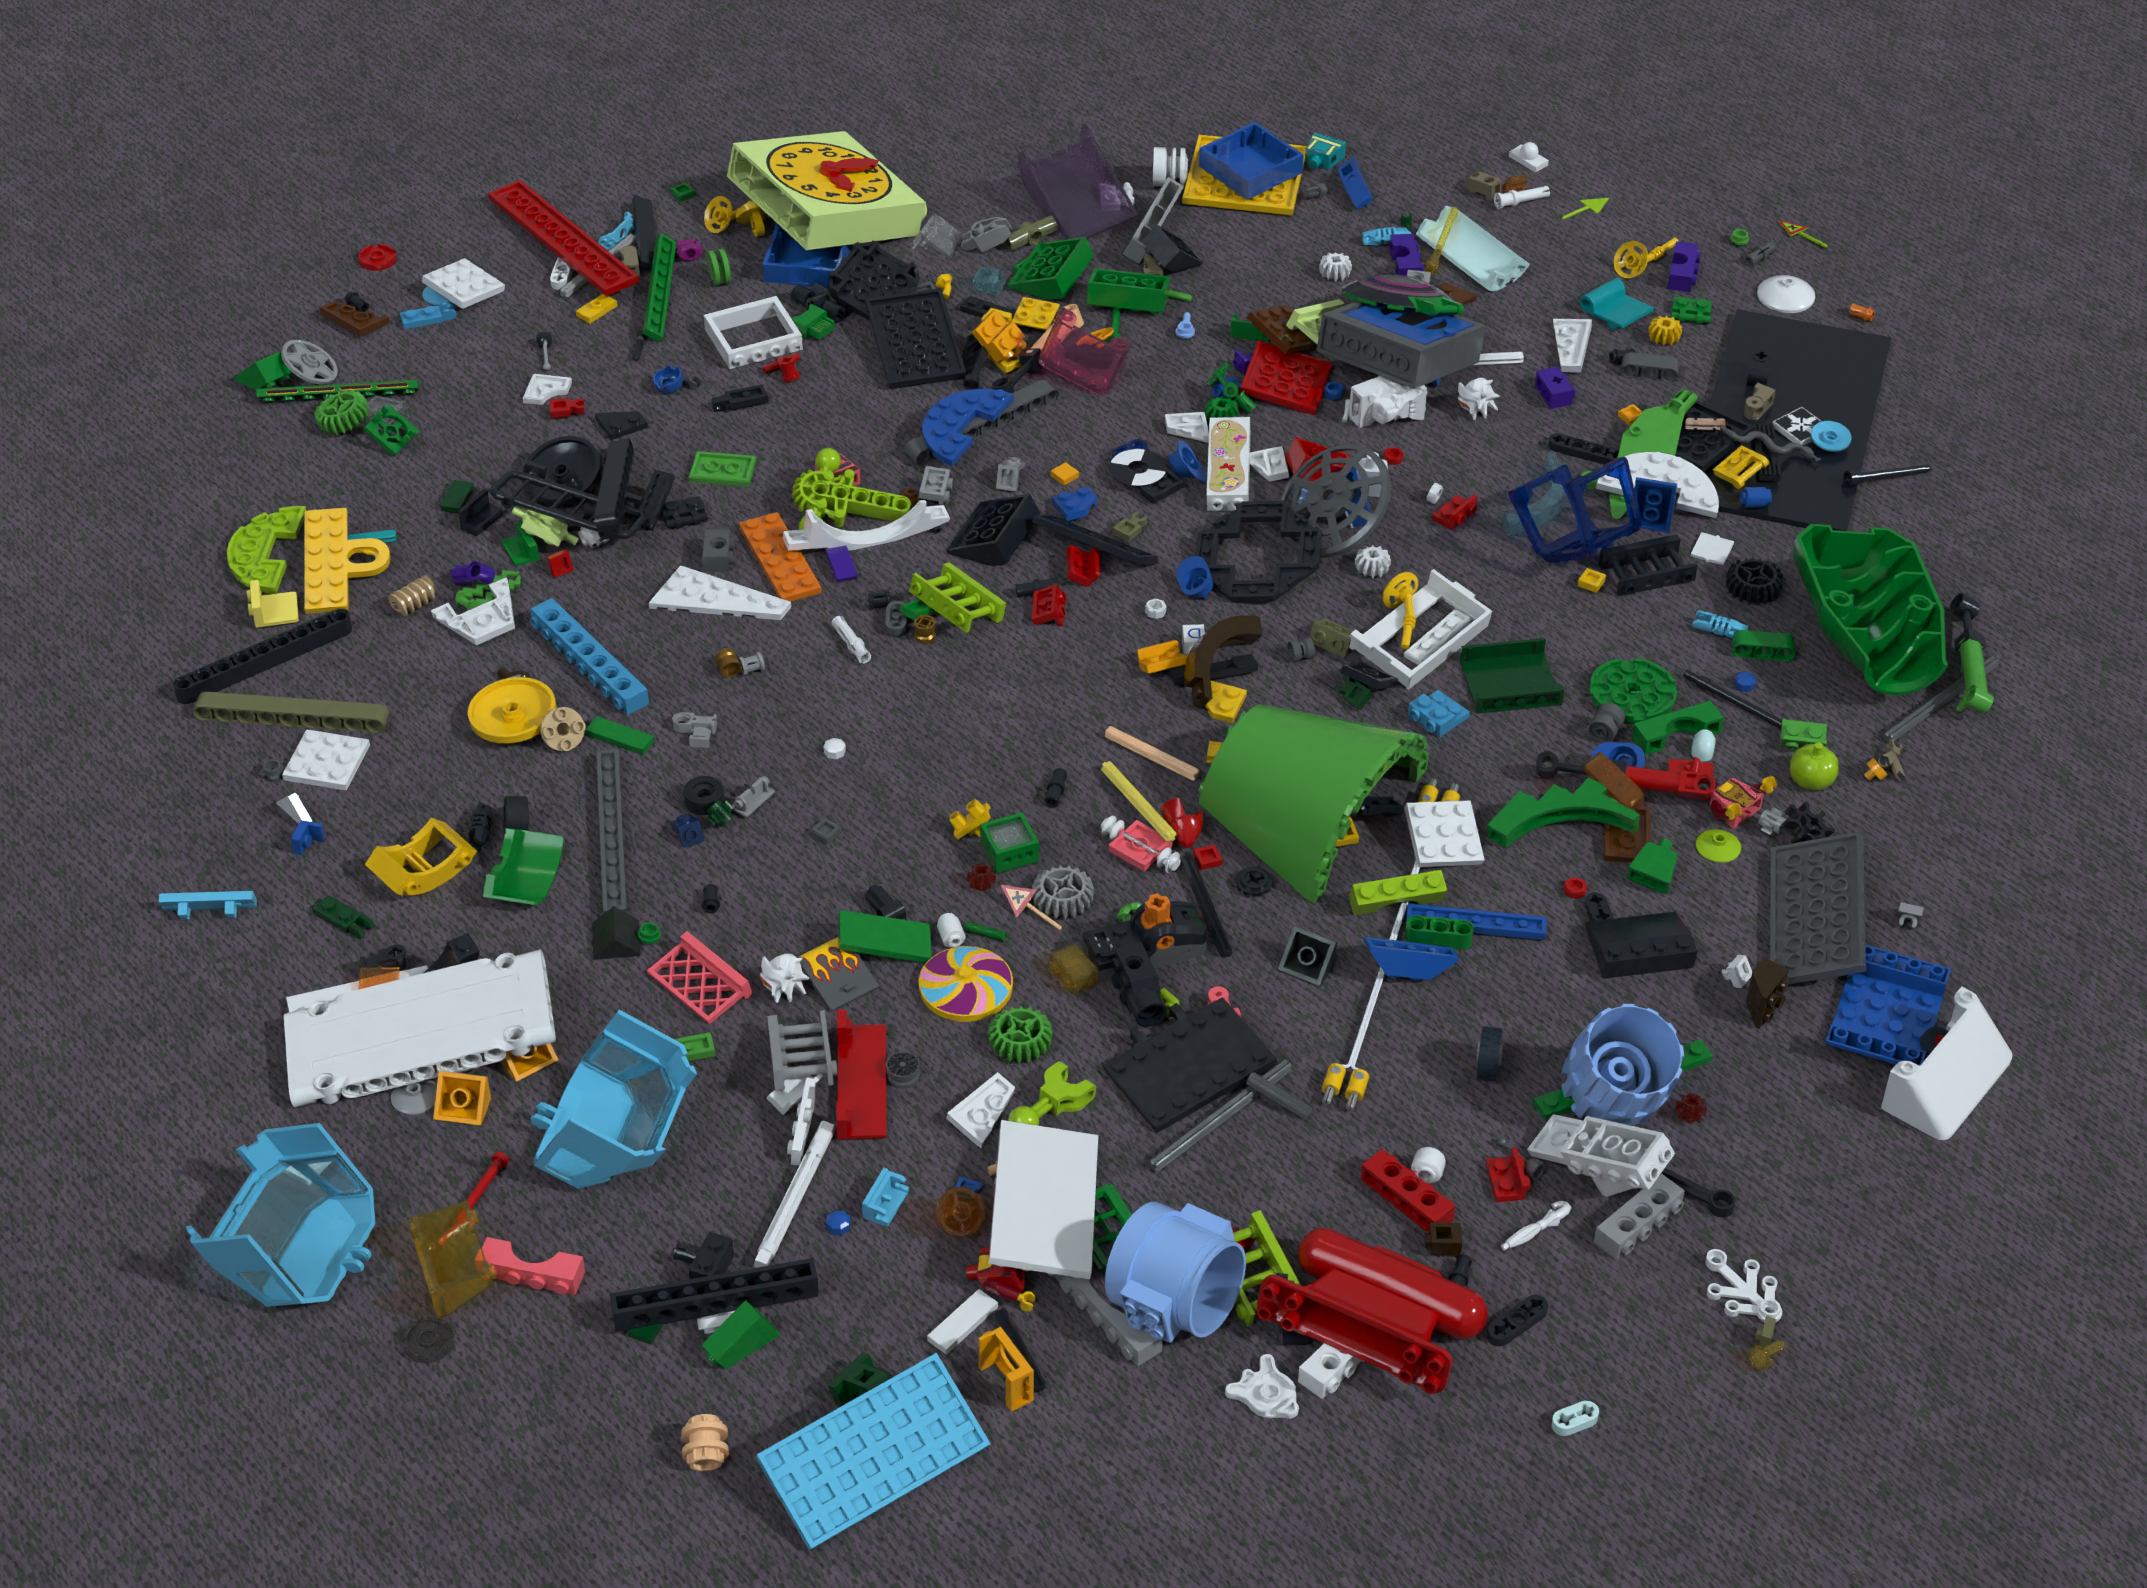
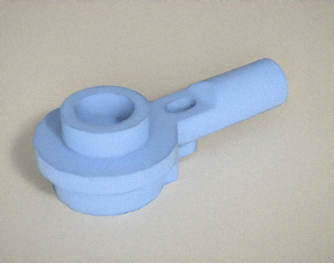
[1176,312,1195,339]

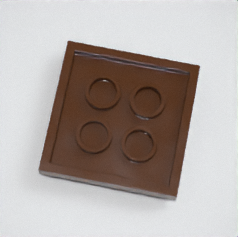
[1247,305,1317,354]

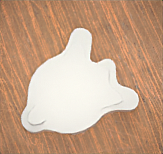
[1225,1354,1299,1419]

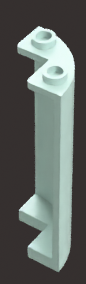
[1416,206,1529,291]

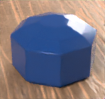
[1324,382,1344,400]
[1734,672,1756,692]
[826,1210,851,1235]

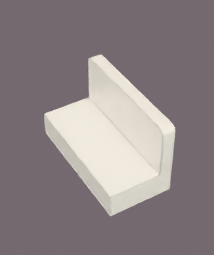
[766,1074,823,1115]

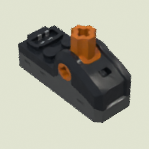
[1082,893,1207,983]

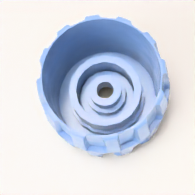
[1561,1004,1684,1126]

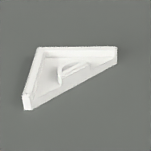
[276,793,313,823]

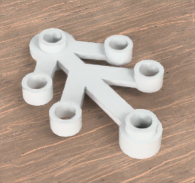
[1705,1249,1782,1322]

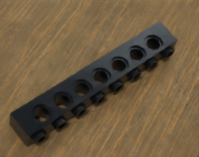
[610,1258,818,1332]

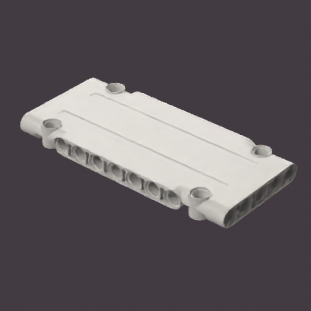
[284,949,556,1107]

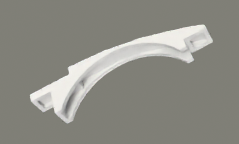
[783,500,950,551]

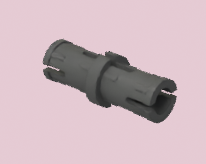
[1744,240,1777,267]

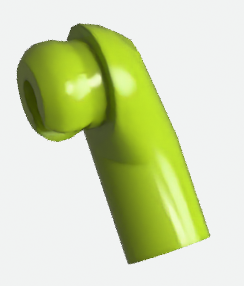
[1160,988,1180,1018]

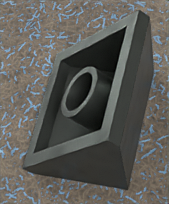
[592,906,641,960]
[1278,926,1337,986]

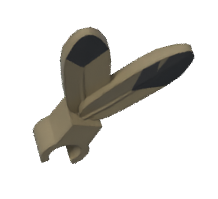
[1878,739,1905,782]

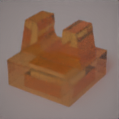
[1503,174,1527,192]

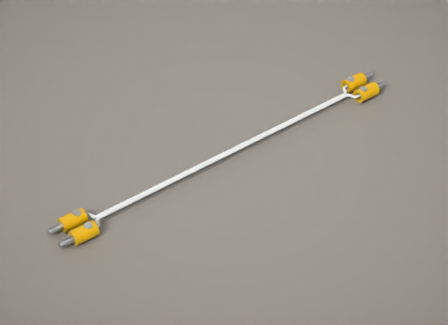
[1321,778,1460,1111]

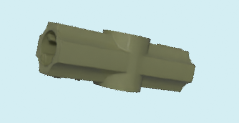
[1003,216,1058,251]

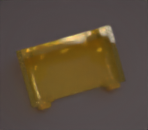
[408,1201,497,1320]

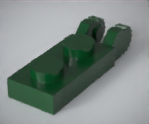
[312,895,375,939]

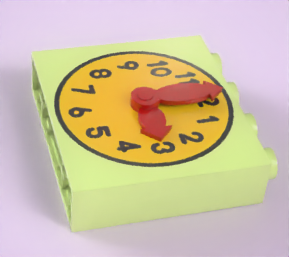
[727,131,927,250]

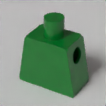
[1626,838,1678,895]

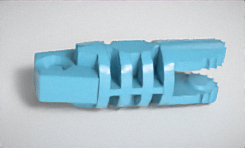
[1362,227,1411,246]
[1692,610,1749,638]

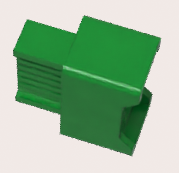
[791,304,835,340]

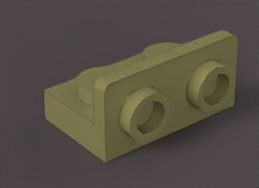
[1309,618,1353,657]

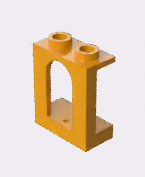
[978,1327,1034,1412]

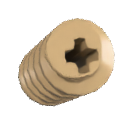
[388,575,435,617]

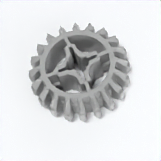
[1032,865,1094,920]

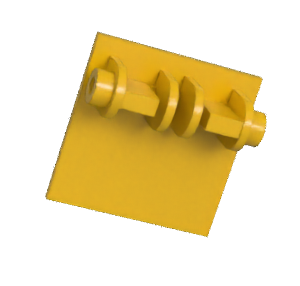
[1011,297,1060,330]

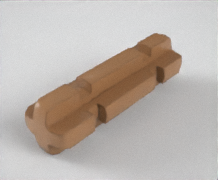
[1685,418,1726,431]

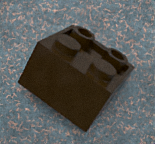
[1746,957,1789,1029]

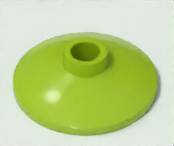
[1696,829,1741,863]

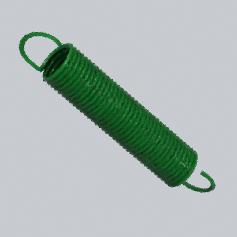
[961,921,1014,942]

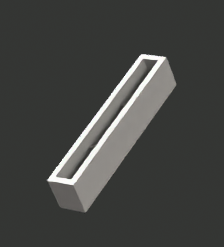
[1123,177,1184,264]

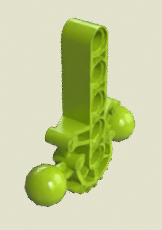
[792,448,911,530]

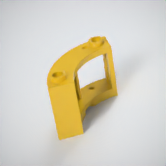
[365,818,477,896]

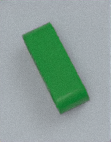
[1732,630,1795,662]
[1405,915,1474,950]

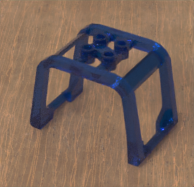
[1508,457,1642,563]

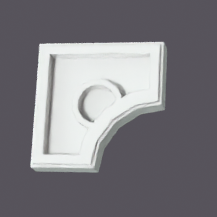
[523,374,572,405]

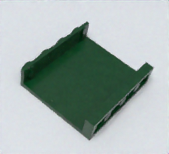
[1460,638,1564,714]

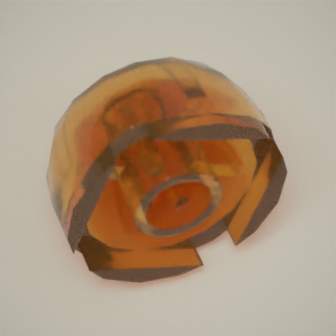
[934,1187,986,1237]

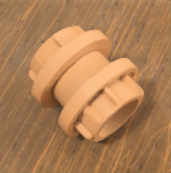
[681,1414,729,1471]

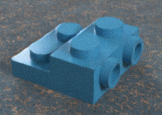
[1408,690,1470,738]

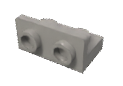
[919,466,953,505]

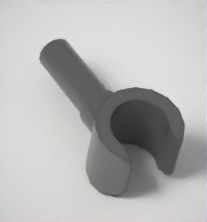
[683,375,701,390]

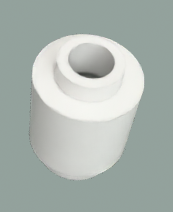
[937,913,965,947]

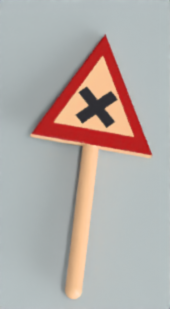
[1000,884,1062,930]

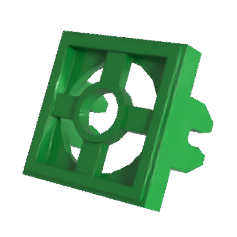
[363,405,420,457]

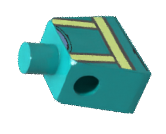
[1305,132,1346,170]

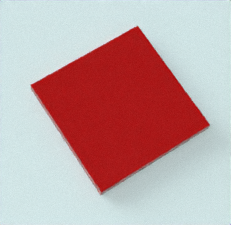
[1239,340,1333,415]

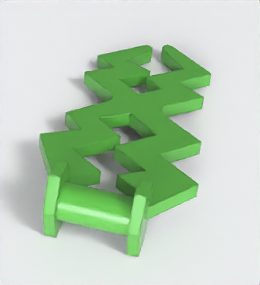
[455,570,521,611]

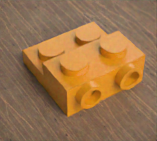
[971,309,1025,363]

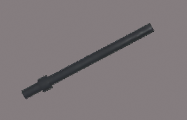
[1683,669,1782,729]

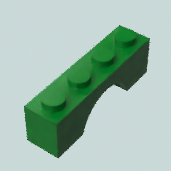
[1632,701,1724,755]

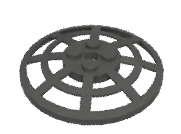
[1279,444,1391,558]

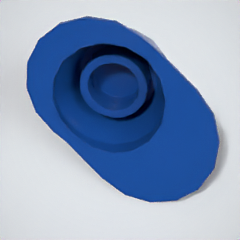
[1168,441,1207,483]
[1176,556,1213,599]
[1591,742,1645,768]

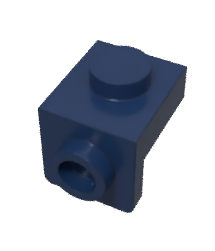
[671,814,704,847]

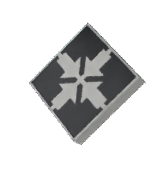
[1773,407,1822,446]

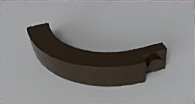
[1184,615,1262,708]

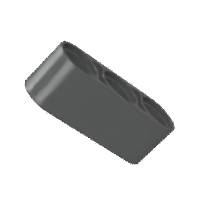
[1621,352,1679,382]

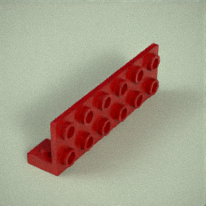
[836,1009,887,1139]

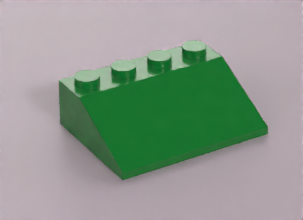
[1008,237,1094,300]

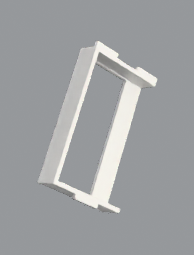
[1349,569,1492,690]

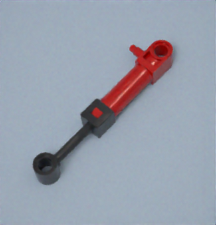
[1536,751,1716,801]

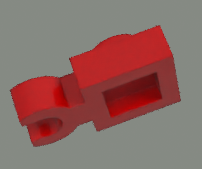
[549,398,585,418]

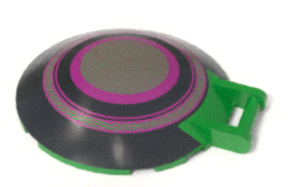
[1342,274,1464,316]

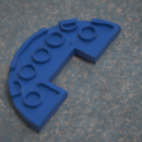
[922,389,1014,466]

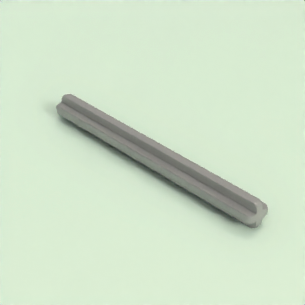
[560,234,637,298]

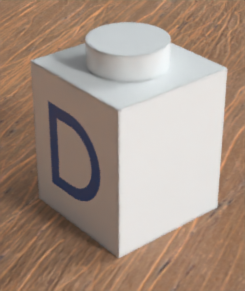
[1182,625,1205,657]

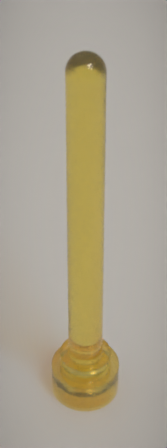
[1424,207,1458,276]

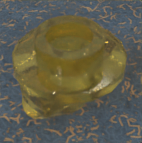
[1749,1339,1785,1370]

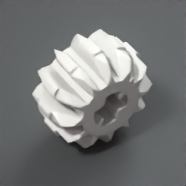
[1319,252,1352,282]
[1355,545,1391,579]

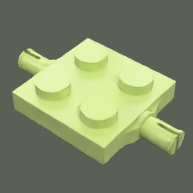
[511,506,579,547]

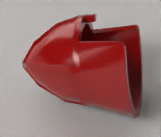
[1160,797,1204,848]

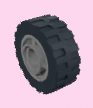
[1476,1026,1503,1081]

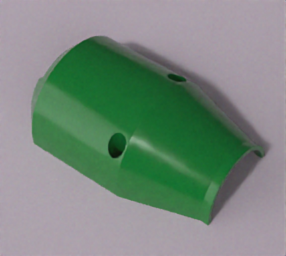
[1793,524,1948,695]

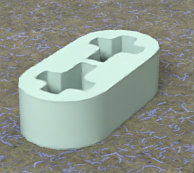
[1551,1401,1599,1436]

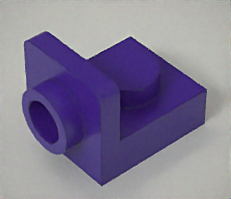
[1233,350,1253,375]

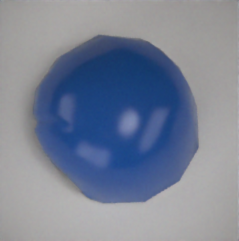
[653,365,683,394]

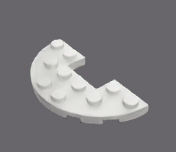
[1596,452,1719,518]

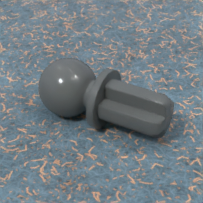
[1303,183,1328,199]

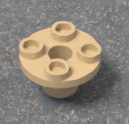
[540,707,586,751]

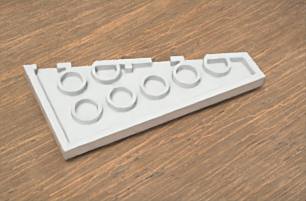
[649,565,791,620]

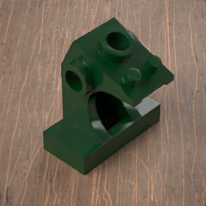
[827,1352,893,1407]

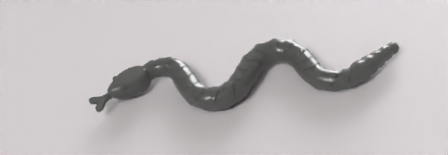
[1720,426,1821,462]

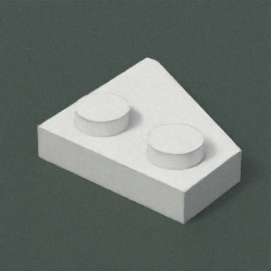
[1250,446,1289,482]

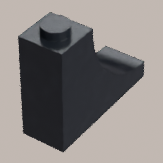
[421,933,480,974]

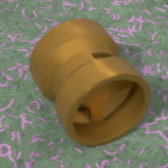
[914,615,936,644]
[715,648,742,678]

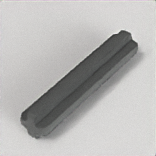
[1246,1072,1313,1120]

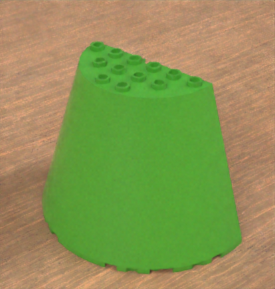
[1198,704,1429,903]

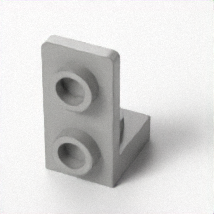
[996,457,1026,491]

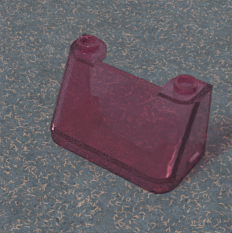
[1038,307,1132,396]

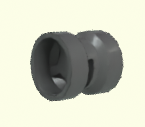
[1287,637,1315,662]

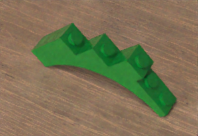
[1487,777,1639,848]

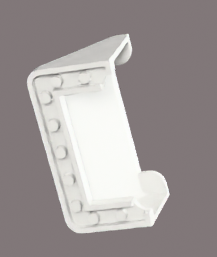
[1881,986,2012,1140]

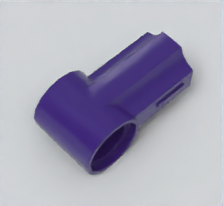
[451,561,495,585]

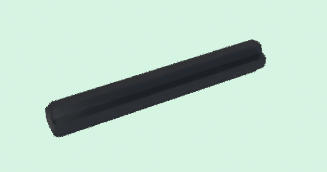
[994,1308,1046,1393]

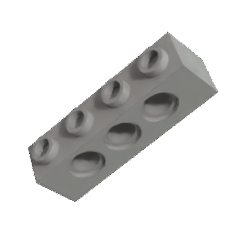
[1594,1174,1685,1260]

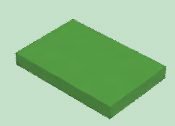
[689,451,757,487]

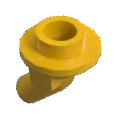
[935,274,952,299]

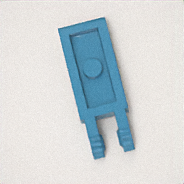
[400,301,457,329]

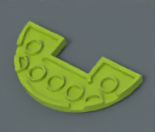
[227,506,306,594]

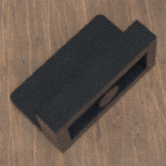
[458,489,503,536]

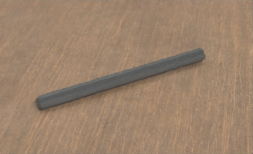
[1883,656,1999,743]
[1149,1059,1292,1172]

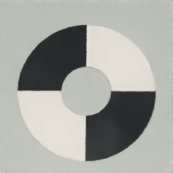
[1110,449,1167,486]

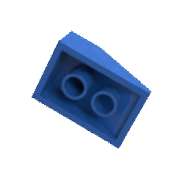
[1628,477,1678,533]

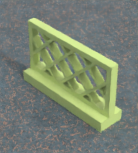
[1286,299,1345,344]

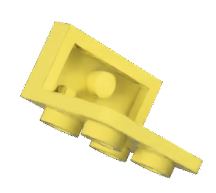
[247,580,299,628]

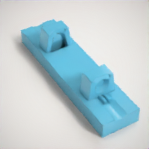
[159,891,257,920]

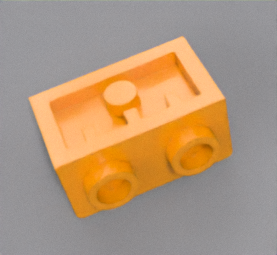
[1137,640,1187,673]

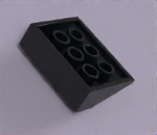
[946,494,1040,565]
[1585,911,1698,979]

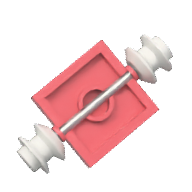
[1101,816,1181,873]

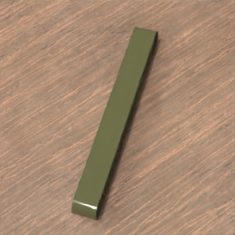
[193,692,389,733]

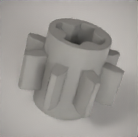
[1759,807,1786,836]

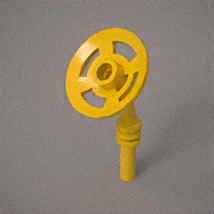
[704,196,753,234]
[1614,237,1679,279]
[1382,572,1418,650]

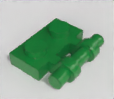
[1671,297,1712,325]

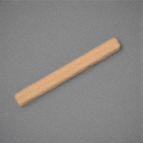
[1105,726,1200,781]

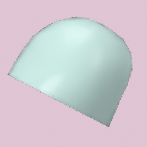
[1691,730,1716,761]

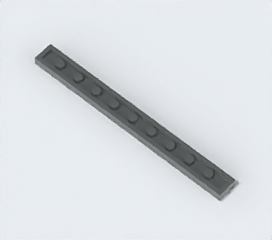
[596,749,627,914]

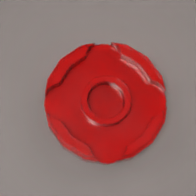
[358,244,397,271]

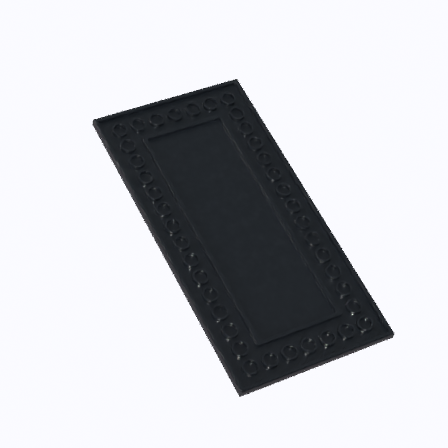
[1704,309,1891,531]

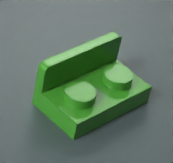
[1780,719,1827,751]

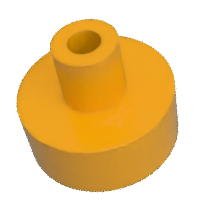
[1864,758,1888,781]

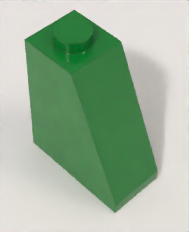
[701,1300,781,1369]

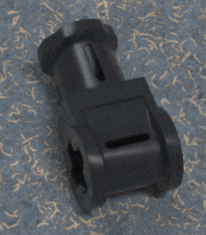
[360,944,410,977]

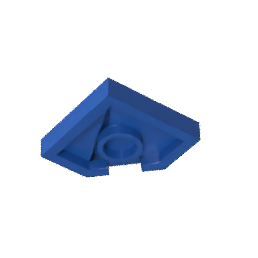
[1052,487,1098,521]

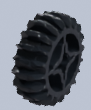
[1725,557,1783,605]

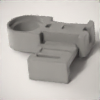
[672,712,717,748]

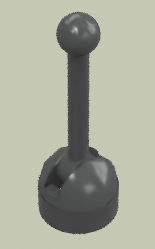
[1497,1137,1546,1181]

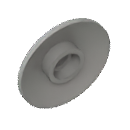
[391,1079,437,1115]

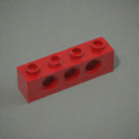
[1360,1149,1455,1233]

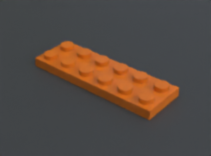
[739,512,822,602]

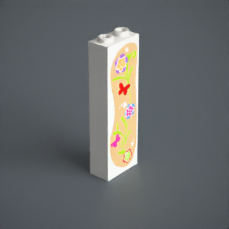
[1207,417,1251,511]

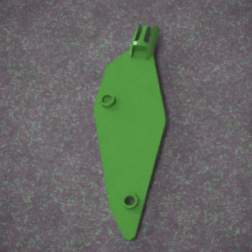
[1609,388,1698,520]

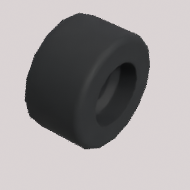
[503,796,529,835]

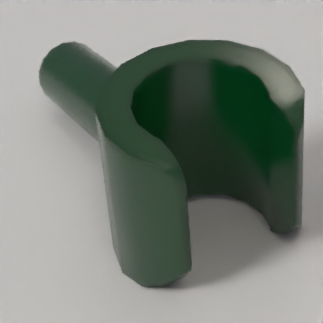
[1401,213,1413,234]

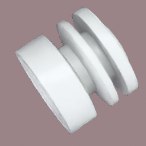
[1153,147,1188,187]

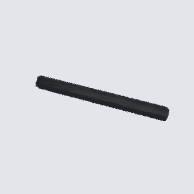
[1181,854,1232,958]

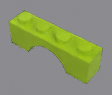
[1349,870,1447,915]

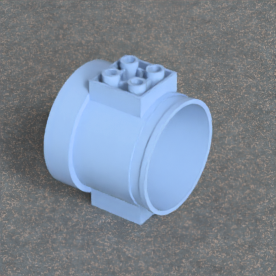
[1105,1202,1246,1343]

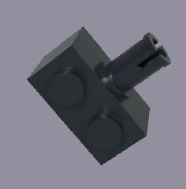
[673,1232,734,1279]

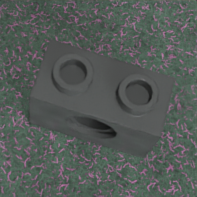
[702,529,735,572]

